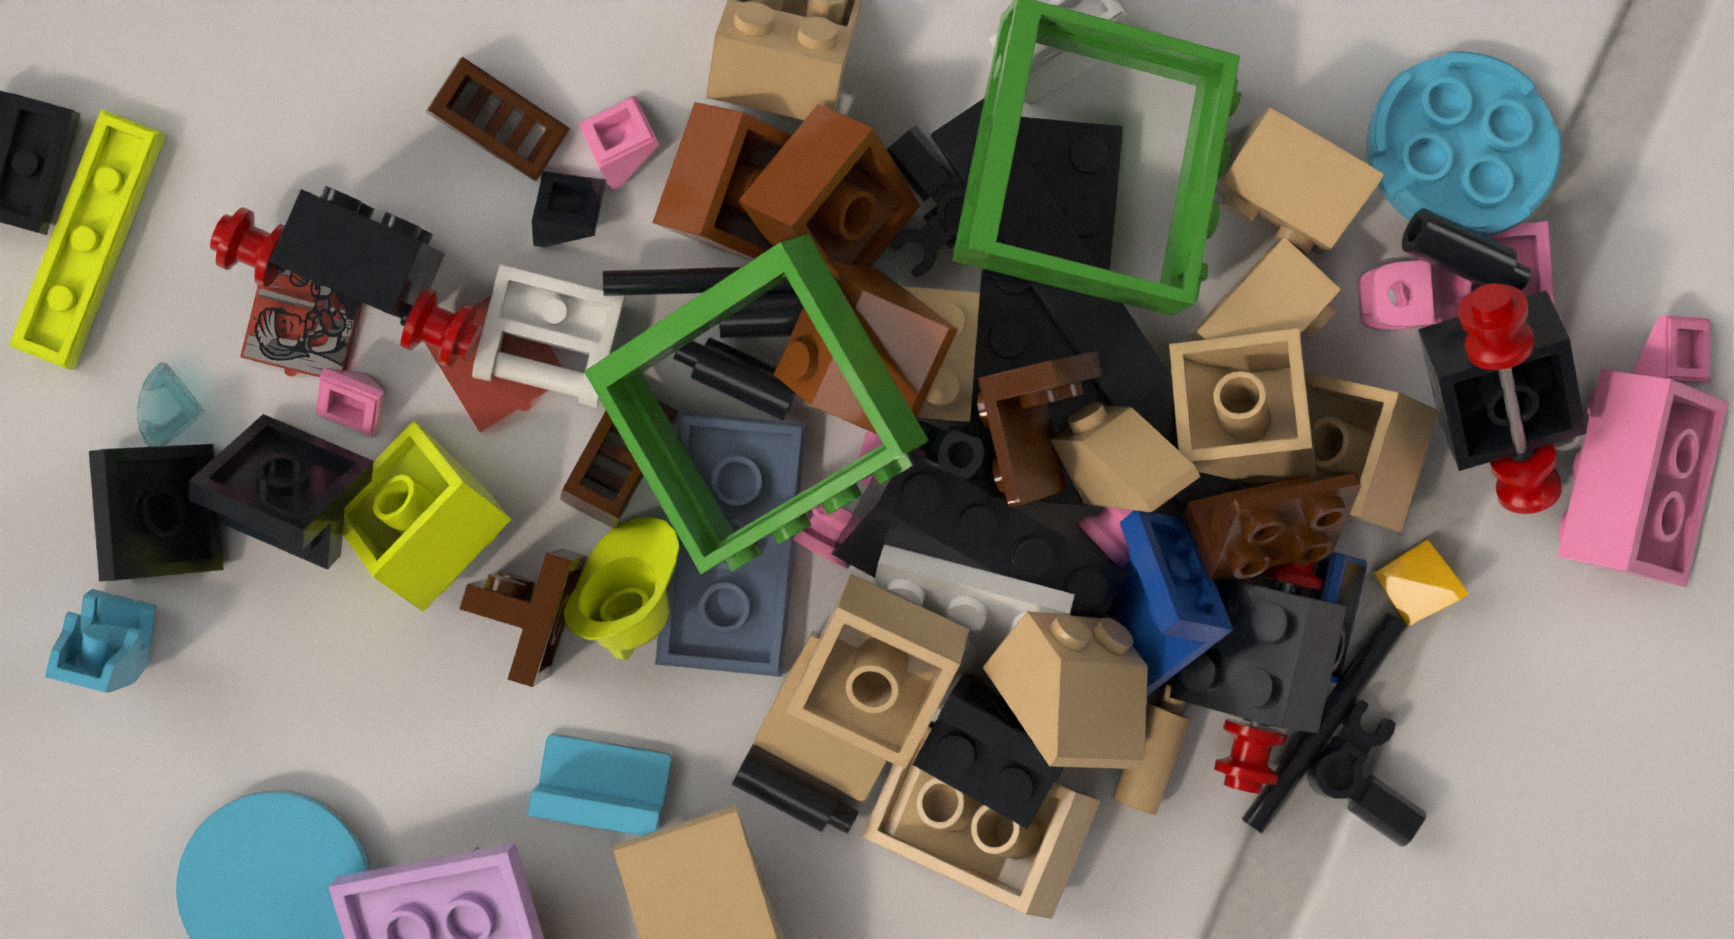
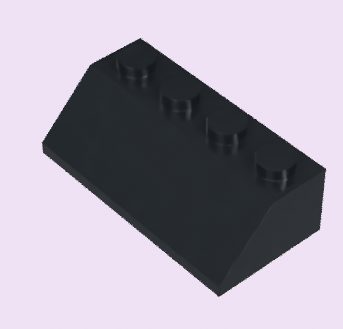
[831,451,1129,618]

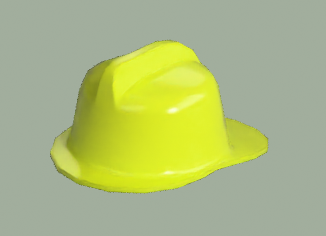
[564,516,680,660]

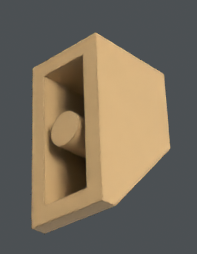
[1189,237,1341,341]
[1050,402,1200,512]

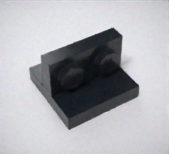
[189,414,374,570]
[89,444,224,582]
[912,674,1064,829]

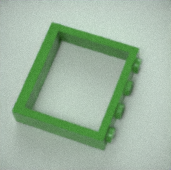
[952,0,1242,316]
[584,234,929,574]

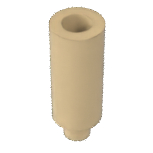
[1113,684,1192,815]

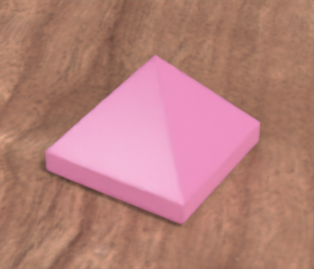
[316,368,384,437]

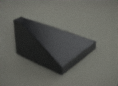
[531,171,606,247]

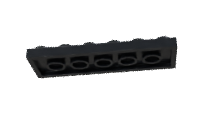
[962,117,1123,506]

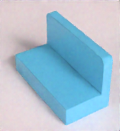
[527,734,672,836]

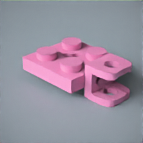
[1357,221,1554,359]

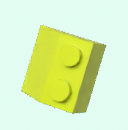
[343,420,512,612]

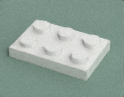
[874,544,1075,680]

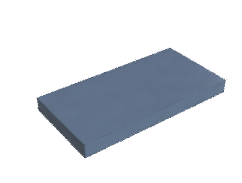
[655,412,807,677]

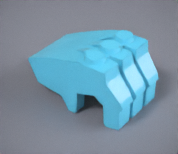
[45,589,156,693]

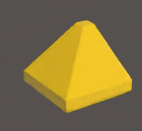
[1372,539,1469,626]

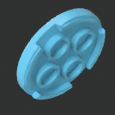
[1367,51,1562,237]
[176,790,370,939]

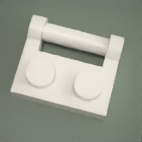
[472,264,625,409]

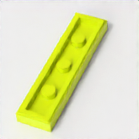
[8,109,166,370]

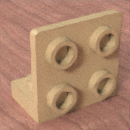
[754,630,886,801]

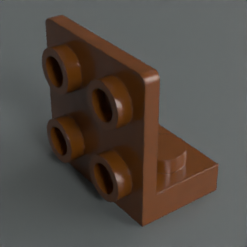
[977,351,1102,508]
[1184,473,1362,580]

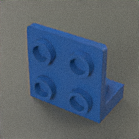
[1106,510,1233,695]

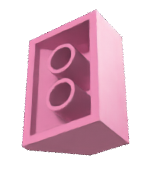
[1557,369,1729,587]

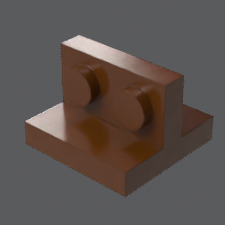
[460,549,586,687]

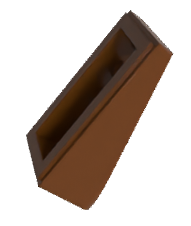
[425,57,570,182]
[560,400,678,528]

